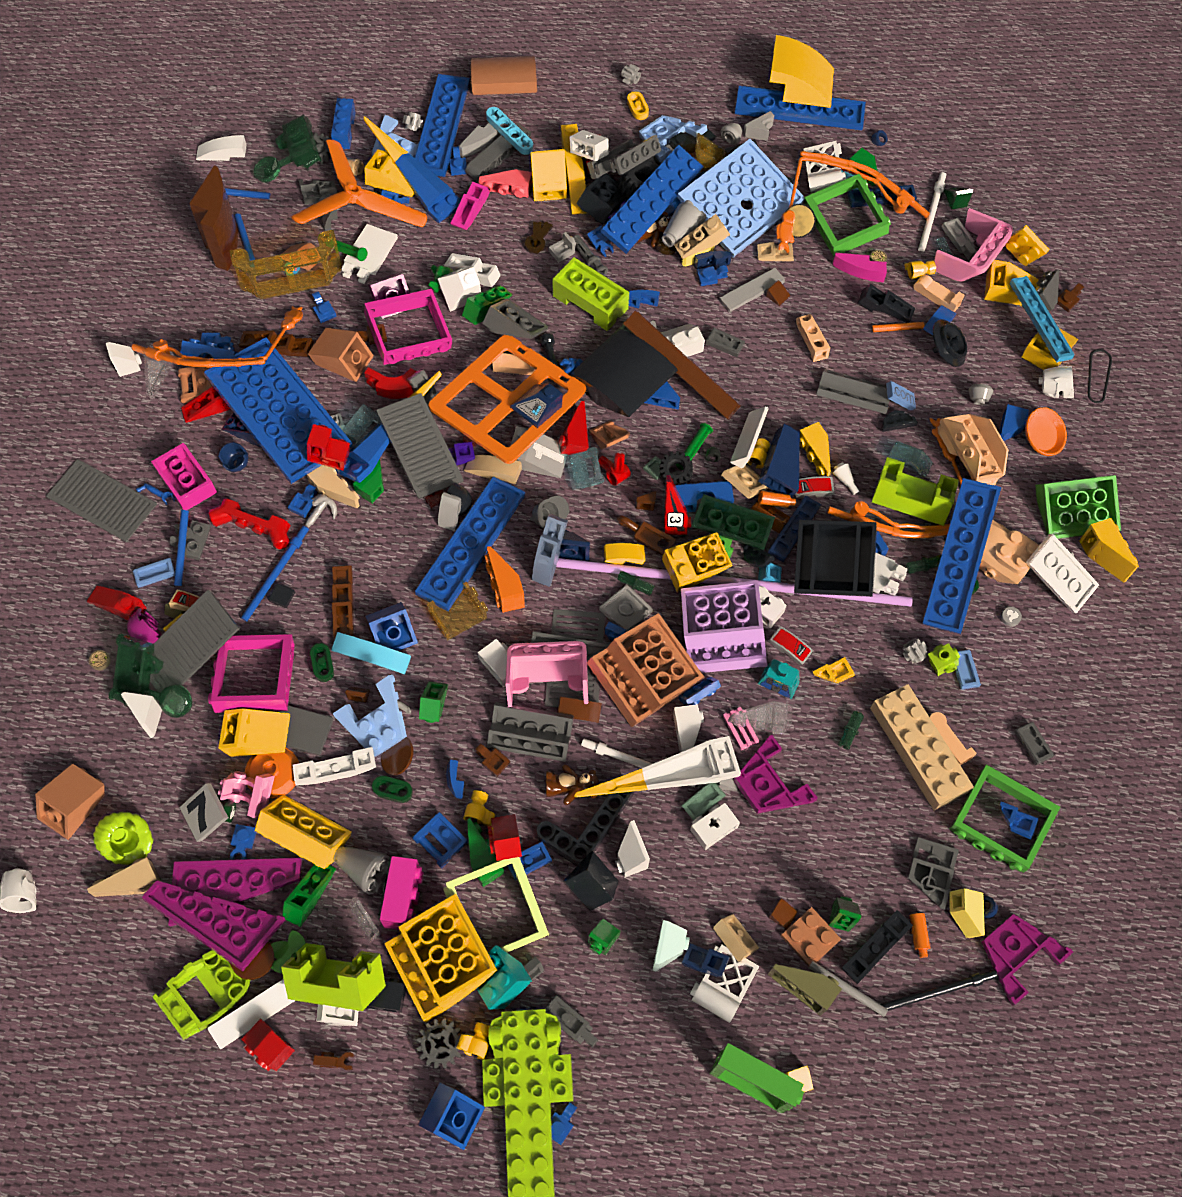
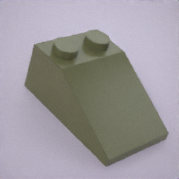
[768,964,842,1016]

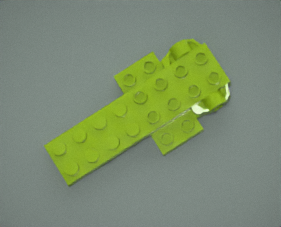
[482,1009,574,1197]

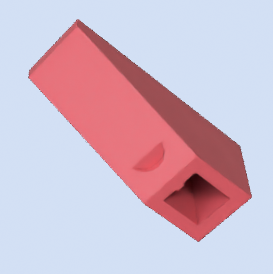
[479,169,532,198]

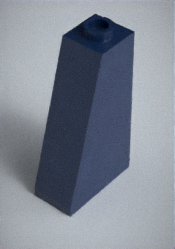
[758,423,800,497]

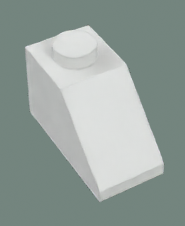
[106,342,142,376]
[478,639,508,687]

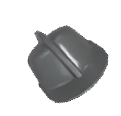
[530,495,569,529]

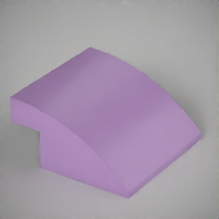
[681,580,767,673]

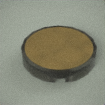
[785,203,816,238]

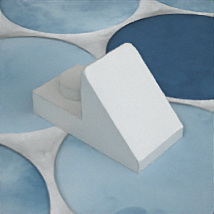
[316,1004,358,1026]

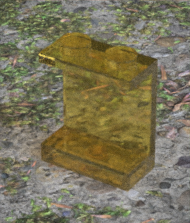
[426,582,488,641]

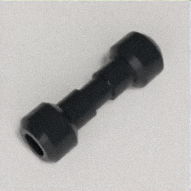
[540,333,560,367]

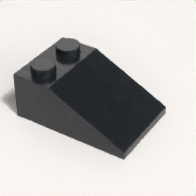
[576,173,626,225]

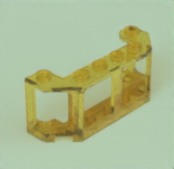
[230,230,342,299]

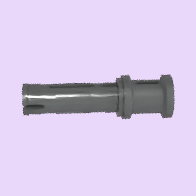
[573,235,608,276]

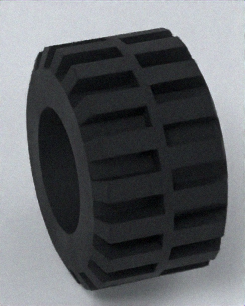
[618,160,658,199]

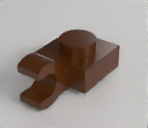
[1057,283,1084,312]
[357,324,387,345]
[475,743,510,777]
[313,1052,355,1071]

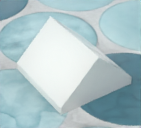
[121,692,162,738]

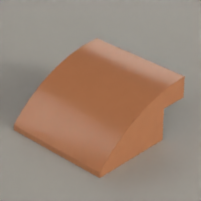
[471,56,537,95]
[587,613,704,727]

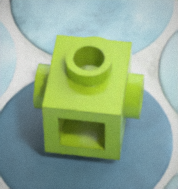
[928,643,960,676]

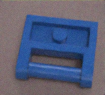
[413,812,468,868]

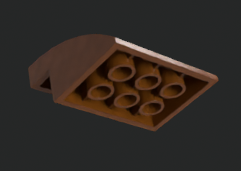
[189,165,238,271]

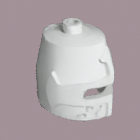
[1039,366,1074,398]
[0,868,36,913]

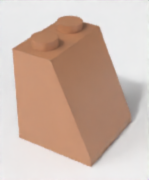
[308,328,374,382]
[35,764,104,840]

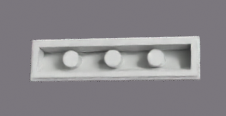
[730,407,768,469]
[208,979,295,1049]

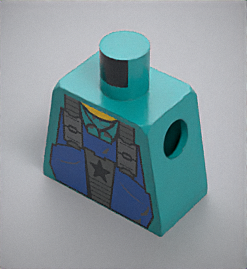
[758,659,799,699]

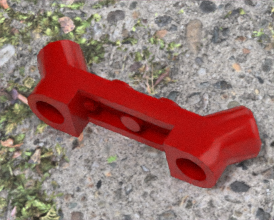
[208,499,291,549]

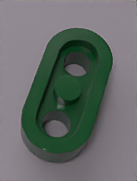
[310,643,334,682]
[372,776,413,803]

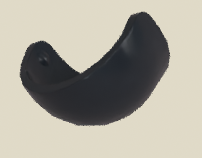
[447,483,472,516]

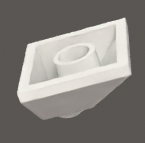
[437,266,481,312]
[615,820,650,877]

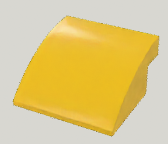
[770,35,834,108]
[384,894,497,1023]

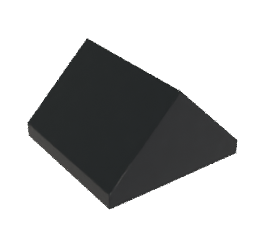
[563,851,619,911]

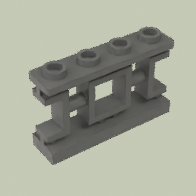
[587,135,661,179]

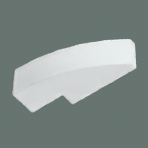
[196,135,246,161]
[444,253,500,288]

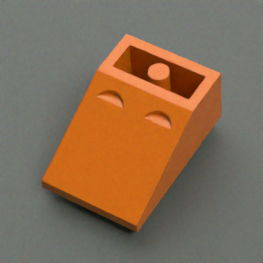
[484,546,525,613]

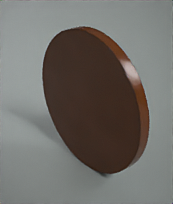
[381,737,413,775]
[230,942,275,980]

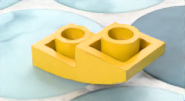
[604,543,645,565]

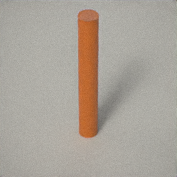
[872,322,925,332]

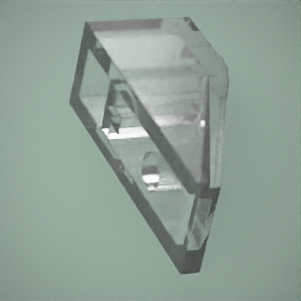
[144,343,174,401]

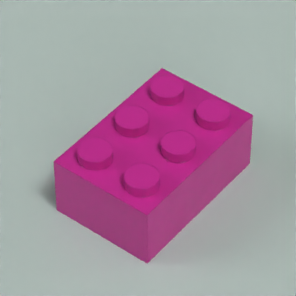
[151,443,217,510]
[380,856,424,930]

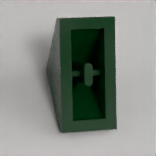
[944,187,973,210]

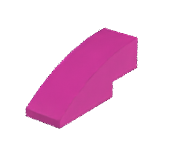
[451,181,490,230]
[833,253,887,283]

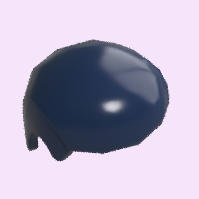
[218,442,249,473]

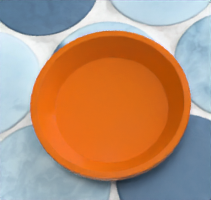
[1025,408,1067,456]
[245,748,299,799]

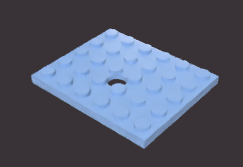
[677,139,805,258]

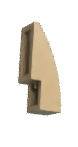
[464,455,522,484]

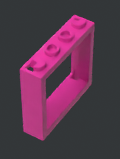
[364,289,452,365]
[208,634,295,713]

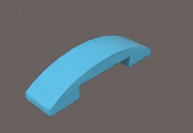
[331,632,411,674]

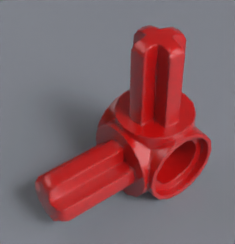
[597,453,631,486]

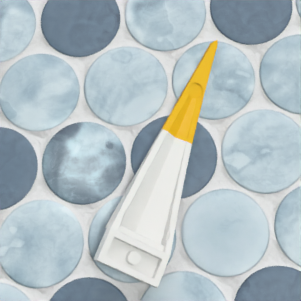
[574,736,741,797]

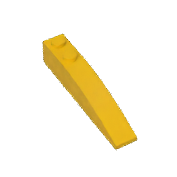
[561,124,587,214]

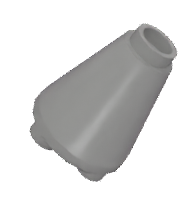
[662,200,706,247]
[334,846,391,894]

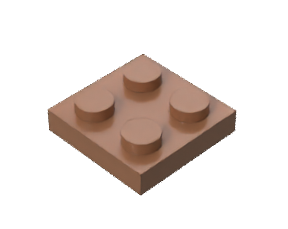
[781,907,841,967]

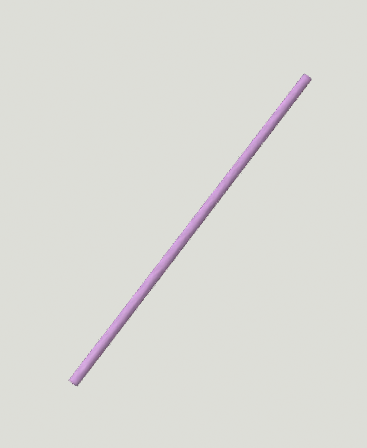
[556,558,912,607]

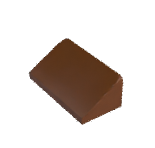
[749,501,791,534]

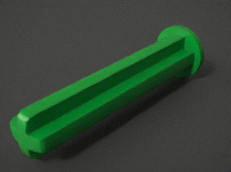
[324,237,368,261]
[676,423,713,470]

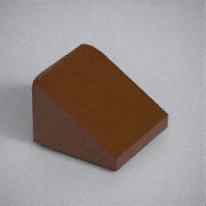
[766,280,790,306]
[636,491,657,511]
[345,687,370,703]
[769,898,798,930]

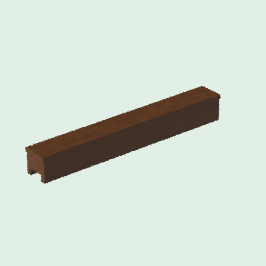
[623,310,741,420]

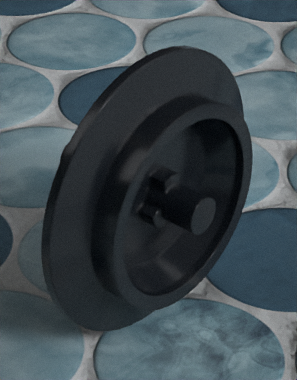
[933,319,967,367]

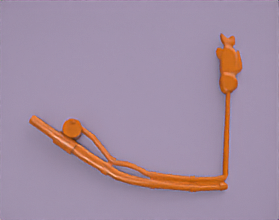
[776,151,930,253]
[131,306,303,368]
[827,418,962,539]

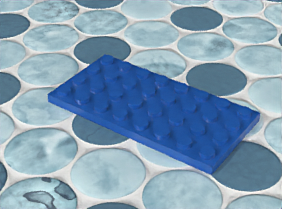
[204,337,353,484]

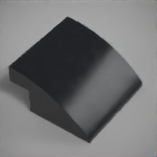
[570,328,678,417]

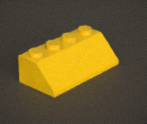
[255,795,352,869]

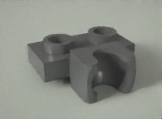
[170,520,211,560]

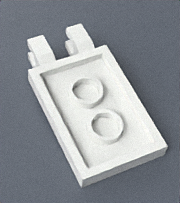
[342,224,398,284]
[873,553,907,596]

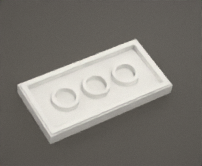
[1025,534,1099,613]

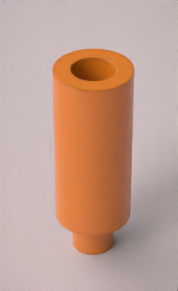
[758,490,796,508]
[909,913,930,958]

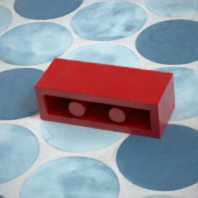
[488,814,522,861]

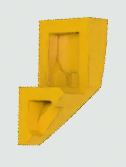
[813,657,855,683]

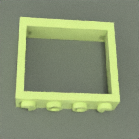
[443,857,549,952]

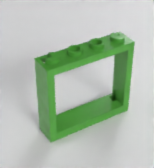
[804,173,891,256]
[950,764,1060,873]
[710,1043,804,1113]

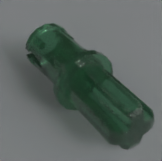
[906,554,942,574]
[617,571,655,596]
[838,711,864,750]

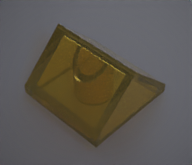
[695,133,725,172]

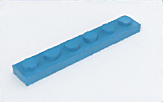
[1009,276,1075,362]

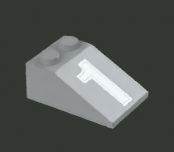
[510,426,567,478]

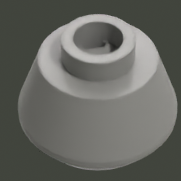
[721,123,742,145]
[968,384,993,405]

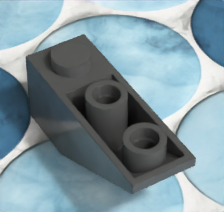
[1035,269,1059,311]

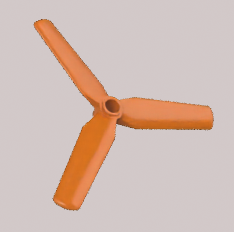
[291,139,427,227]

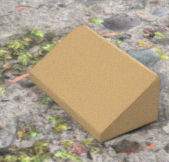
[713,914,759,962]

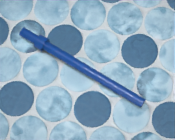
[241,526,309,622]

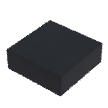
[268,584,295,608]

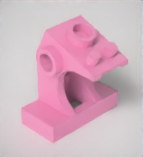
[218,771,275,818]

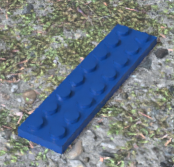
[415,74,470,177]
[735,86,866,130]
[600,145,704,254]
[415,477,525,611]
[923,478,1001,635]

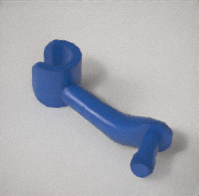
[136,483,175,505]

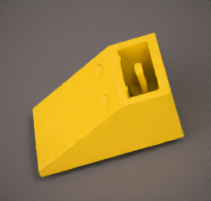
[365,149,414,197]
[531,149,567,201]
[984,260,1038,306]
[1022,328,1078,370]
[1079,518,1139,582]
[662,532,732,592]
[218,709,290,757]

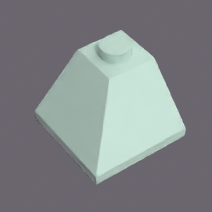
[653,920,690,971]

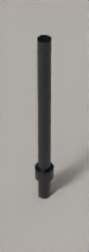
[876,970,998,1014]

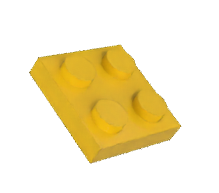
[1005,225,1049,266]

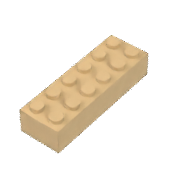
[870,684,974,811]

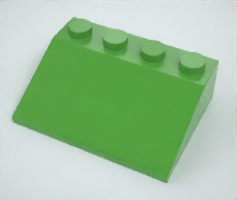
[1035,475,1121,539]

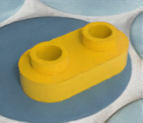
[627,92,649,120]

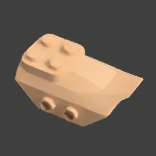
[938,414,1008,485]
[979,520,1039,584]

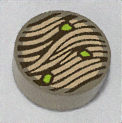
[869,250,887,262]
[89,650,111,671]

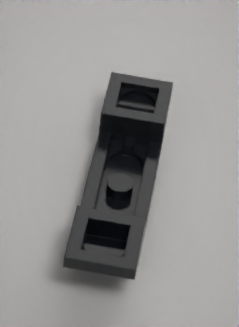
[841,910,913,984]

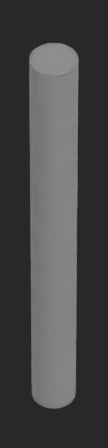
[808,961,888,1017]

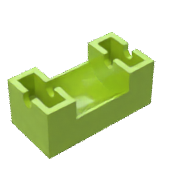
[553,257,629,331]
[872,457,959,526]
[281,943,386,1011]

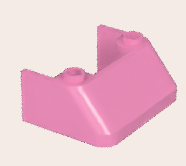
[935,208,1013,282]
[506,641,588,707]

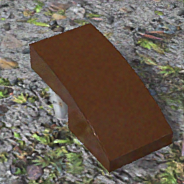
[557,697,602,723]

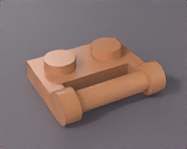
[178,367,212,404]

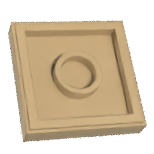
[721,465,768,499]

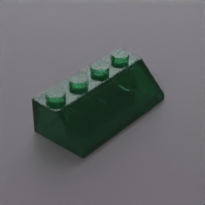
[692,494,775,550]

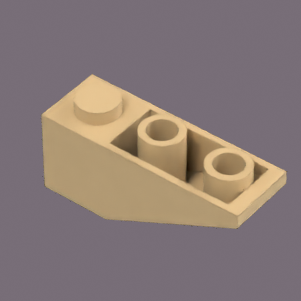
[674,214,730,259]
[307,465,360,508]
[87,857,160,897]

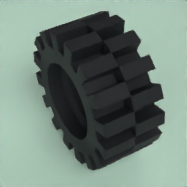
[659,451,693,485]

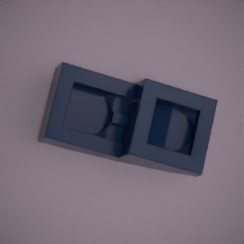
[694,251,732,269]
[682,943,730,977]

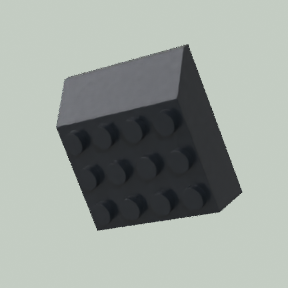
[794,520,877,597]

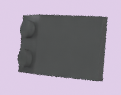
[482,298,549,339]

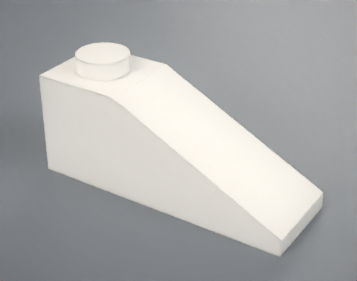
[673,704,704,753]

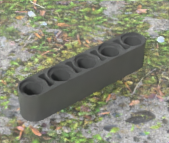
[466,123,531,182]

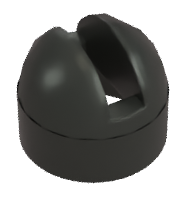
[706,447,721,462]

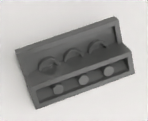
[816,369,889,414]
[487,702,574,762]

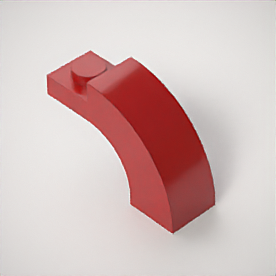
[364,367,417,399]

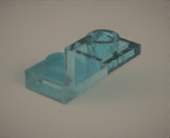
[889,442,933,477]

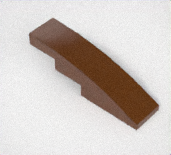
[238,330,314,357]
[332,565,354,641]

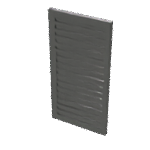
[376,393,464,499]
[46,459,157,542]
[136,590,240,701]
[545,609,605,707]

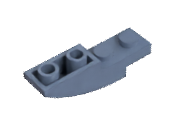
[532,514,568,587]

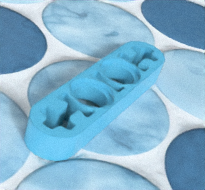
[486,107,533,155]

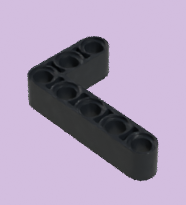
[537,791,634,866]

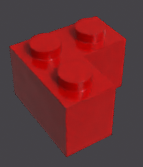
[307,424,350,471]
[241,1018,295,1071]

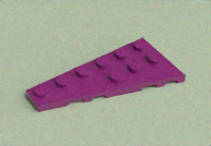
[168,858,302,927]
[142,881,285,972]

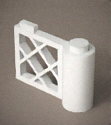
[804,141,846,193]
[690,945,759,1023]

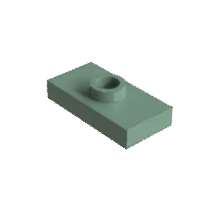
[681,783,726,821]

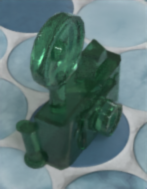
[254,114,322,183]
[108,633,192,718]

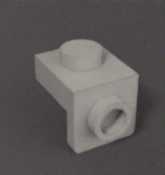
[549,232,576,263]

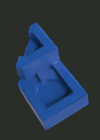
[446,760,464,799]
[1000,802,1038,839]

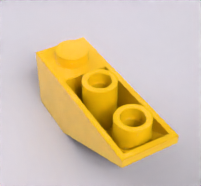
[799,422,831,477]

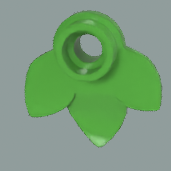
[271,930,306,973]

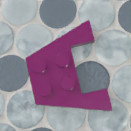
[733,735,818,814]
[982,914,1073,1006]

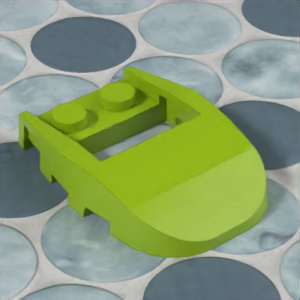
[152,950,250,1040]

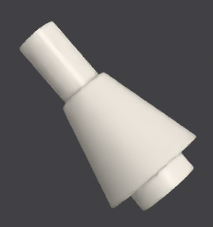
[833,462,859,495]

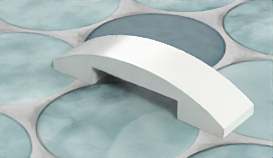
[293,747,376,785]

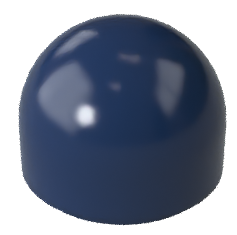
[871,130,888,146]
[983,896,998,919]

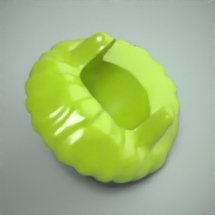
[93,812,153,865]

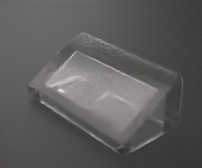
[346,896,380,943]

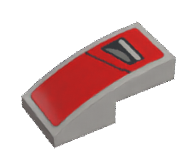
[795,476,835,498]
[768,626,813,665]

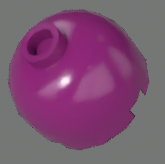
[127,608,165,647]

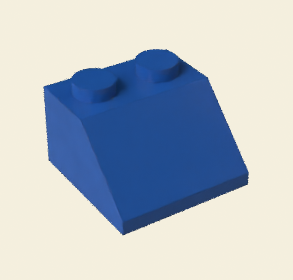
[365,602,418,651]
[418,1083,485,1150]

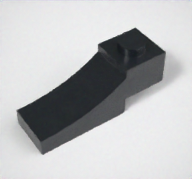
[669,128,716,154]
[858,284,915,323]

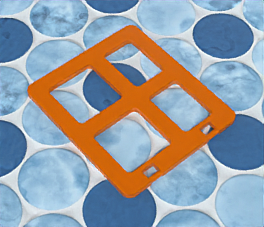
[429,335,586,464]

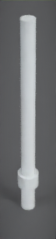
[918,172,946,252]
[581,738,696,787]

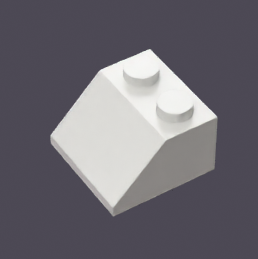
[661,324,705,357]

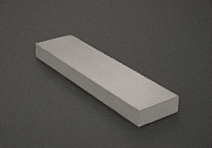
[719,268,785,313]

